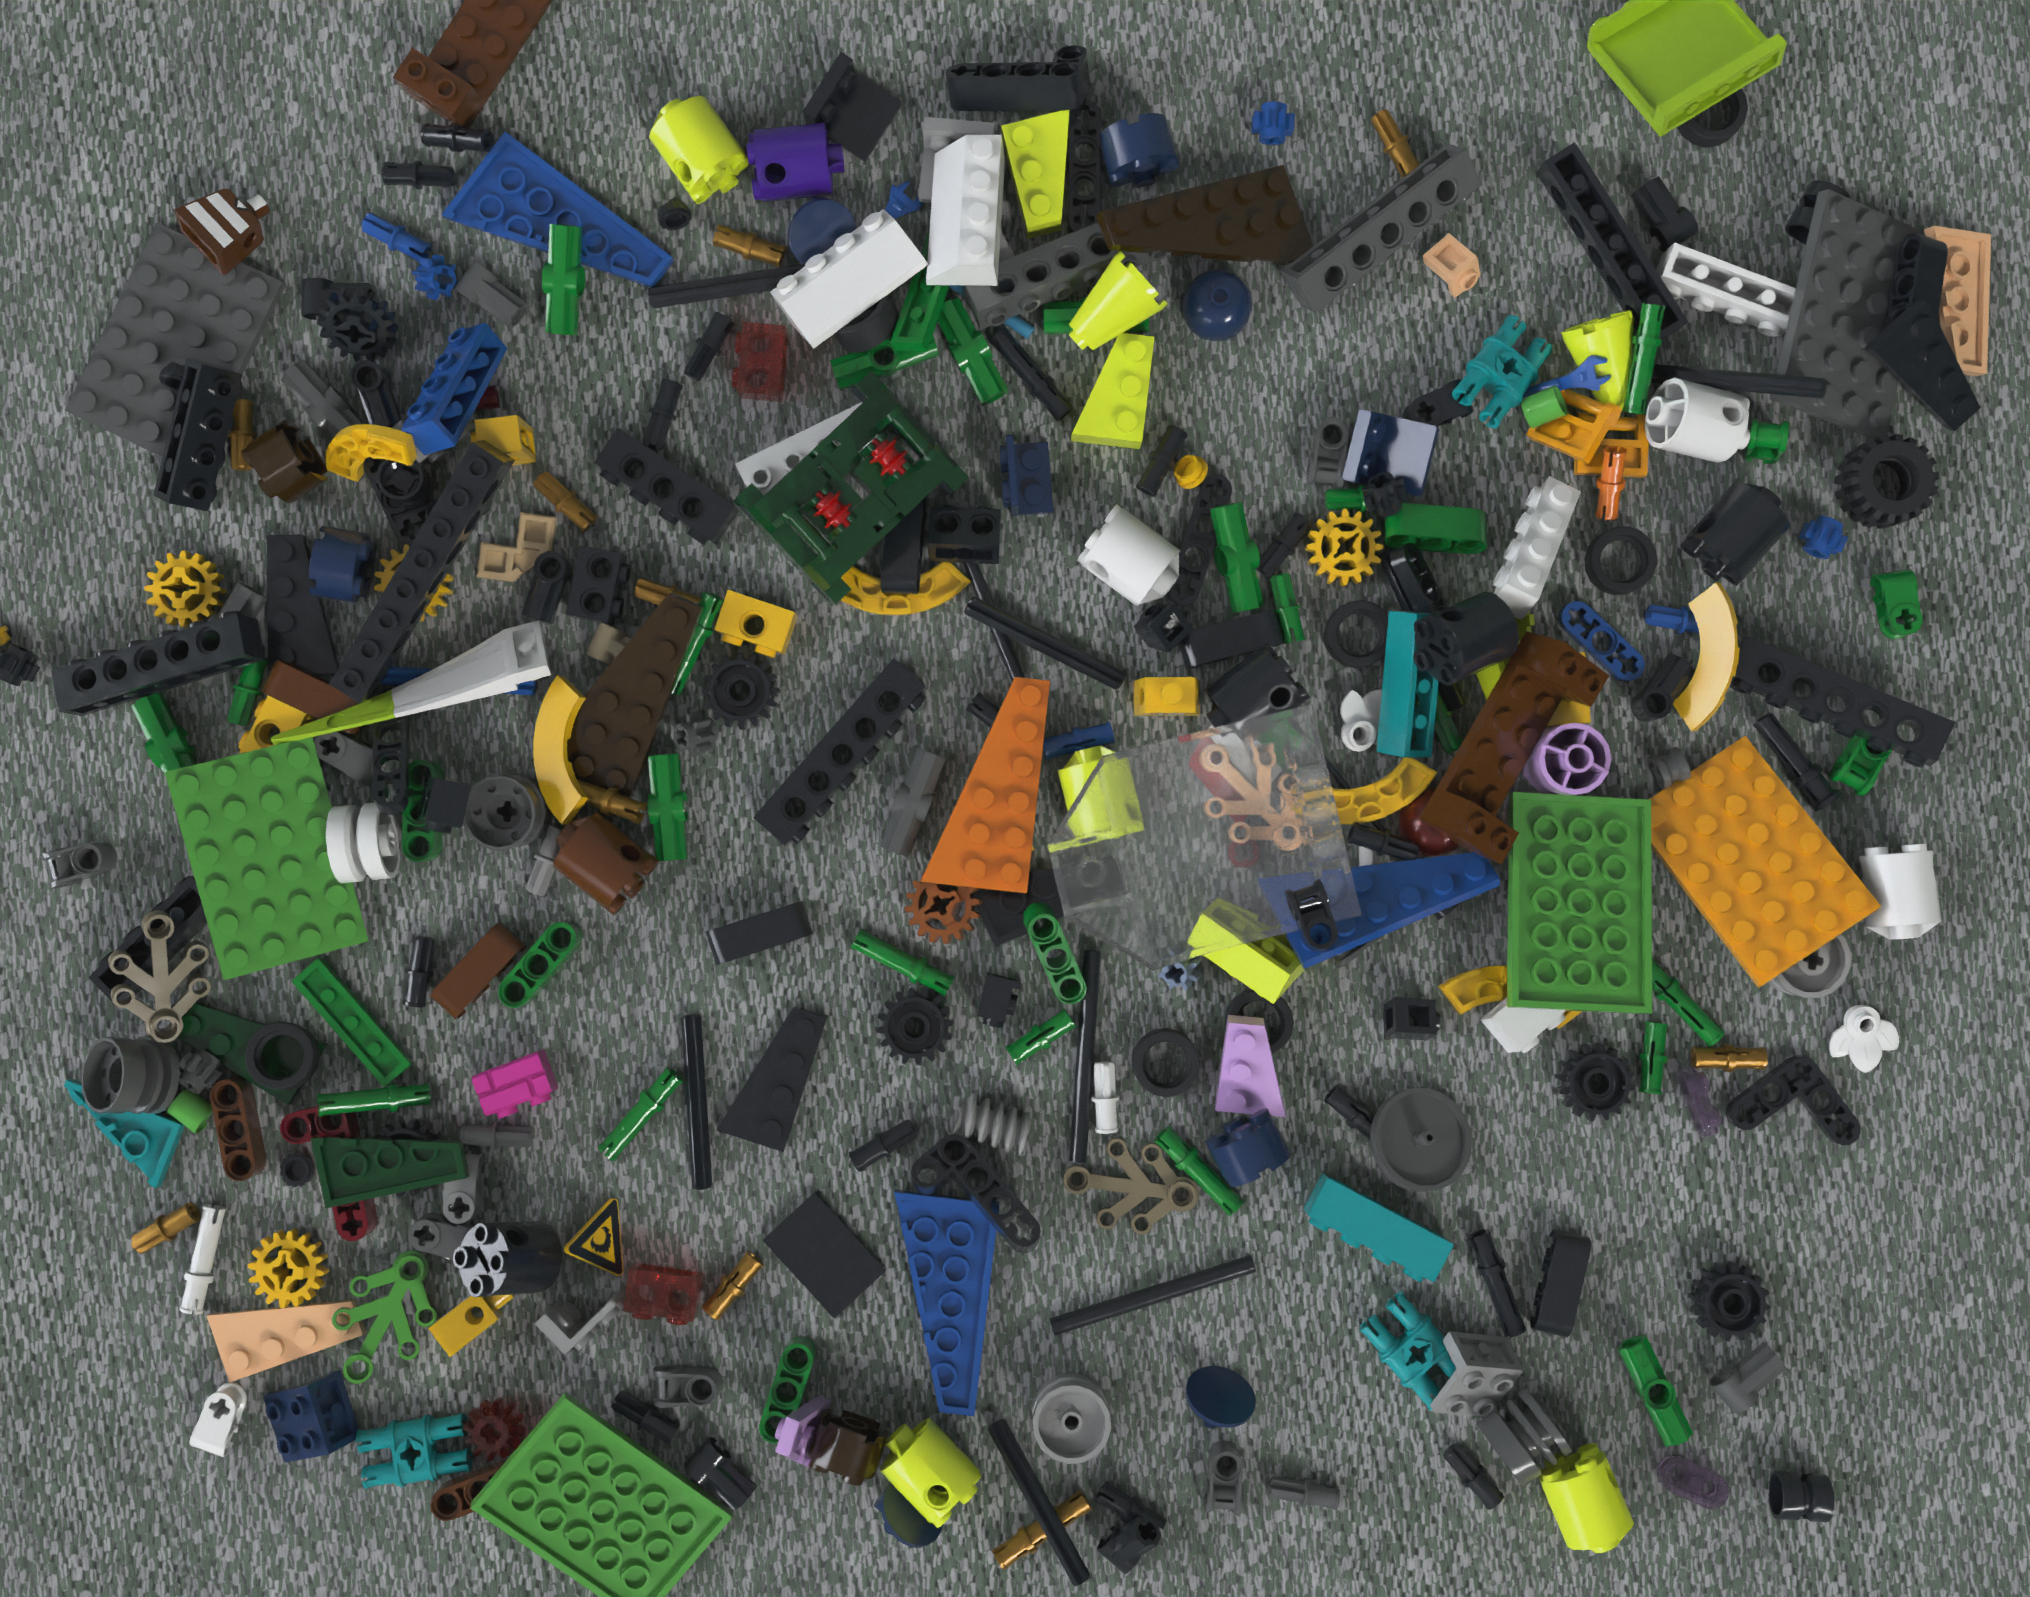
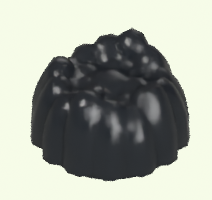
[658,197,692,230]
[158,362,185,391]
[280,1153,316,1187]

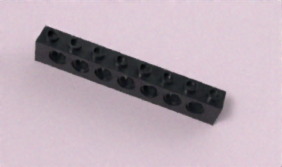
[329,440,515,704]

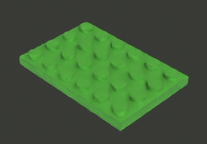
[164,737,368,980]
[1507,792,1652,1014]
[470,1392,733,1597]

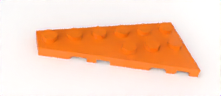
[920,677,1050,893]

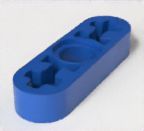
[1558,601,1645,682]

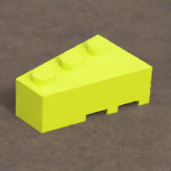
[1001,110,1069,239]
[1071,333,1155,449]
[1186,898,1304,1004]

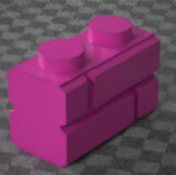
[471,1049,558,1119]

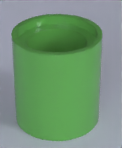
[1521,385,1567,429]
[167,1088,213,1134]

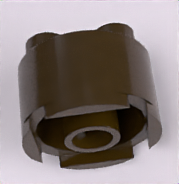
[241,420,328,503]
[808,1408,889,1486]

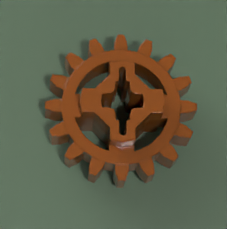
[905,872,983,944]

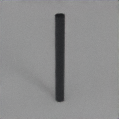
[963,563,1025,682]

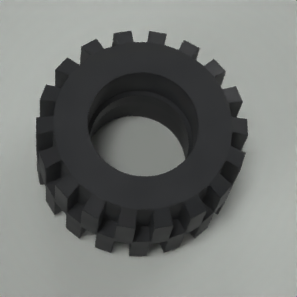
[1834,434,1939,529]

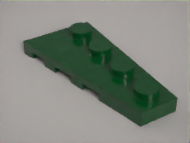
[178,1002,328,1105]
[311,1136,470,1208]

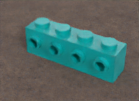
[1376,610,1438,757]
[1303,1172,1454,1282]

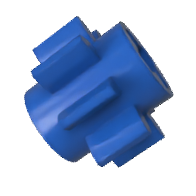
[1251,101,1295,145]
[412,254,458,300]
[1798,516,1848,559]

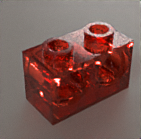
[732,322,789,402]
[623,1262,704,1325]

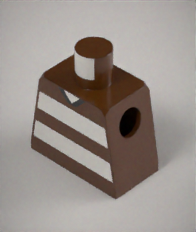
[174,188,270,276]

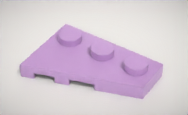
[1215,1015,1286,1117]
[775,1396,831,1467]

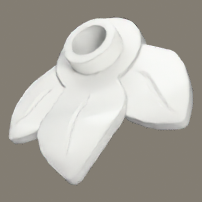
[1340,689,1382,752]
[1829,1005,1899,1073]

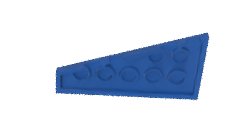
[441,132,675,287]
[1258,852,1500,969]
[894,1190,999,1416]

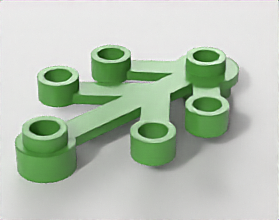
[332,1250,437,1384]

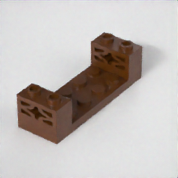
[393,0,553,128]
[1419,631,1609,864]

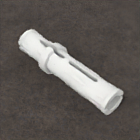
[179,1204,226,1315]

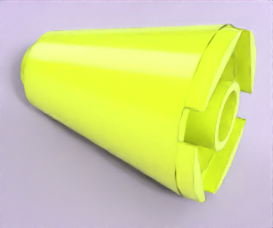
[1069,251,1168,350]
[1561,310,1634,411]

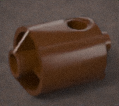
[553,812,660,916]

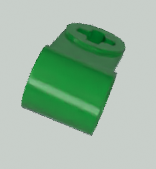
[1745,418,1789,464]
[1870,569,1923,639]
[1828,735,1892,797]

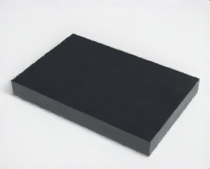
[763,1191,887,1318]

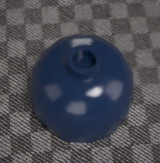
[1182,269,1252,341]

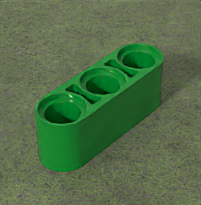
[1385,503,1487,554]
[401,759,444,862]
[1023,902,1087,1005]
[498,921,583,1008]
[759,1336,816,1444]

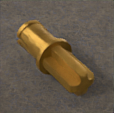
[1371,109,1420,178]
[227,399,257,471]
[533,471,599,533]
[634,578,701,605]
[131,1202,201,1254]

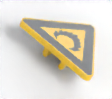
[564,1198,624,1276]

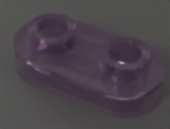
[1677,1067,1722,1139]
[1657,1455,1729,1509]

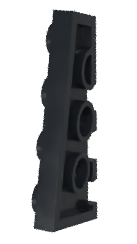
[716,1006,828,1152]

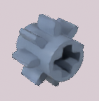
[1158,945,1203,991]

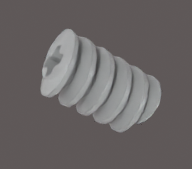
[953,1093,1031,1157]

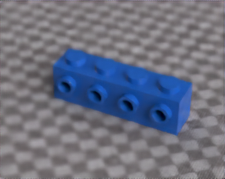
[401,322,508,455]

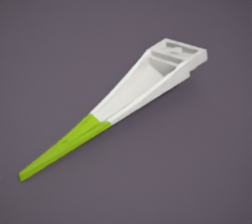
[270,620,551,745]

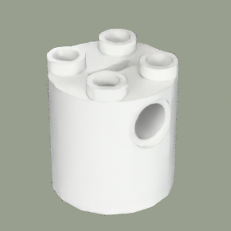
[1645,378,1750,463]
[1077,504,1181,607]
[1858,844,1941,939]

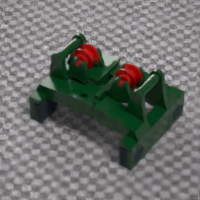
[733,371,969,605]

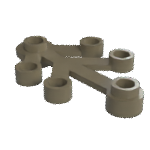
[108,910,211,1043]
[1063,1137,1199,1235]

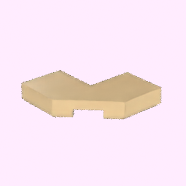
[476,512,557,582]

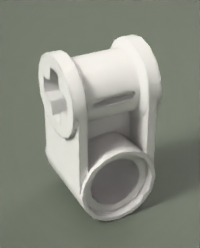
[189,1382,247,1457]

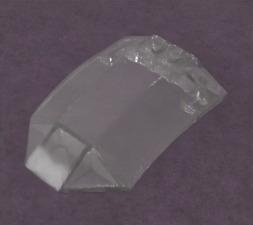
[1047,704,1361,971]

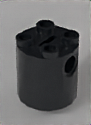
[1680,483,1790,586]
[1413,591,1519,686]
[1205,643,1310,746]
[453,1221,562,1297]

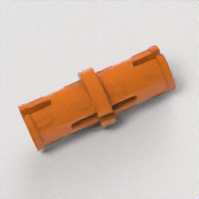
[1595,446,1627,520]

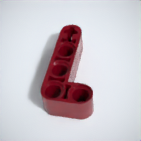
[280,1104,377,1241]

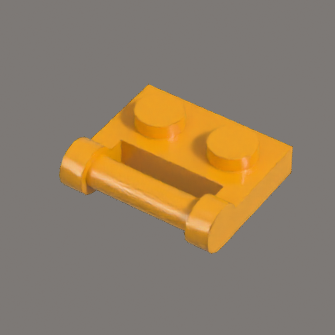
[1526,388,1621,464]
[1573,412,1649,478]

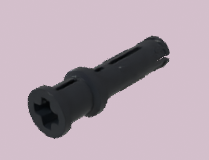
[1753,712,1841,812]

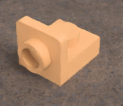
[1423,233,1481,298]

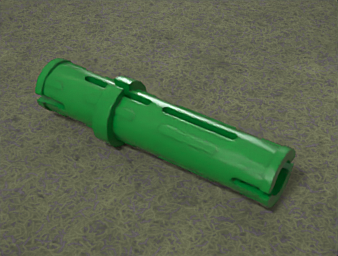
[1622,303,1666,415]
[672,591,724,695]
[851,928,955,997]
[1652,958,1725,1046]
[598,1066,684,1161]
[317,1083,430,1117]
[1154,1125,1244,1216]

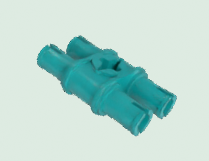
[1452,315,1553,429]
[1359,1291,1456,1410]
[356,1413,473,1489]

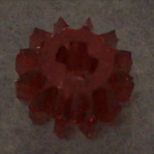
[463,1397,526,1461]

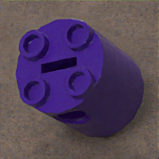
[747,122,845,202]

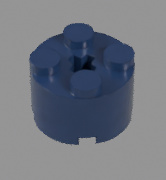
[1100,113,1179,188]
[309,525,377,603]
[1205,1108,1291,1187]

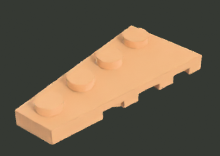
[1924,226,1991,376]
[207,1299,366,1383]

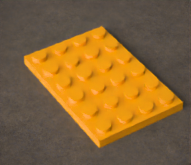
[1648,736,1881,988]

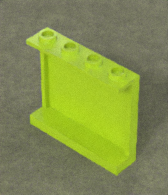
[1587,0,1787,137]

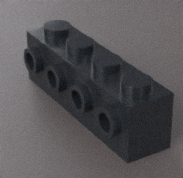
[153,358,242,512]
[88,876,207,1002]

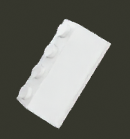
[926,135,1005,286]
[770,209,928,349]

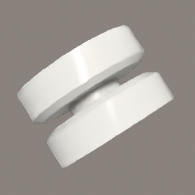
[326,802,400,883]

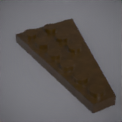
[1096,165,1313,265]
[531,593,704,798]

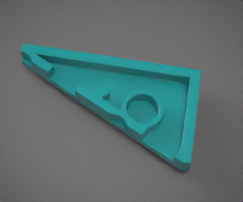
[64,1078,185,1188]

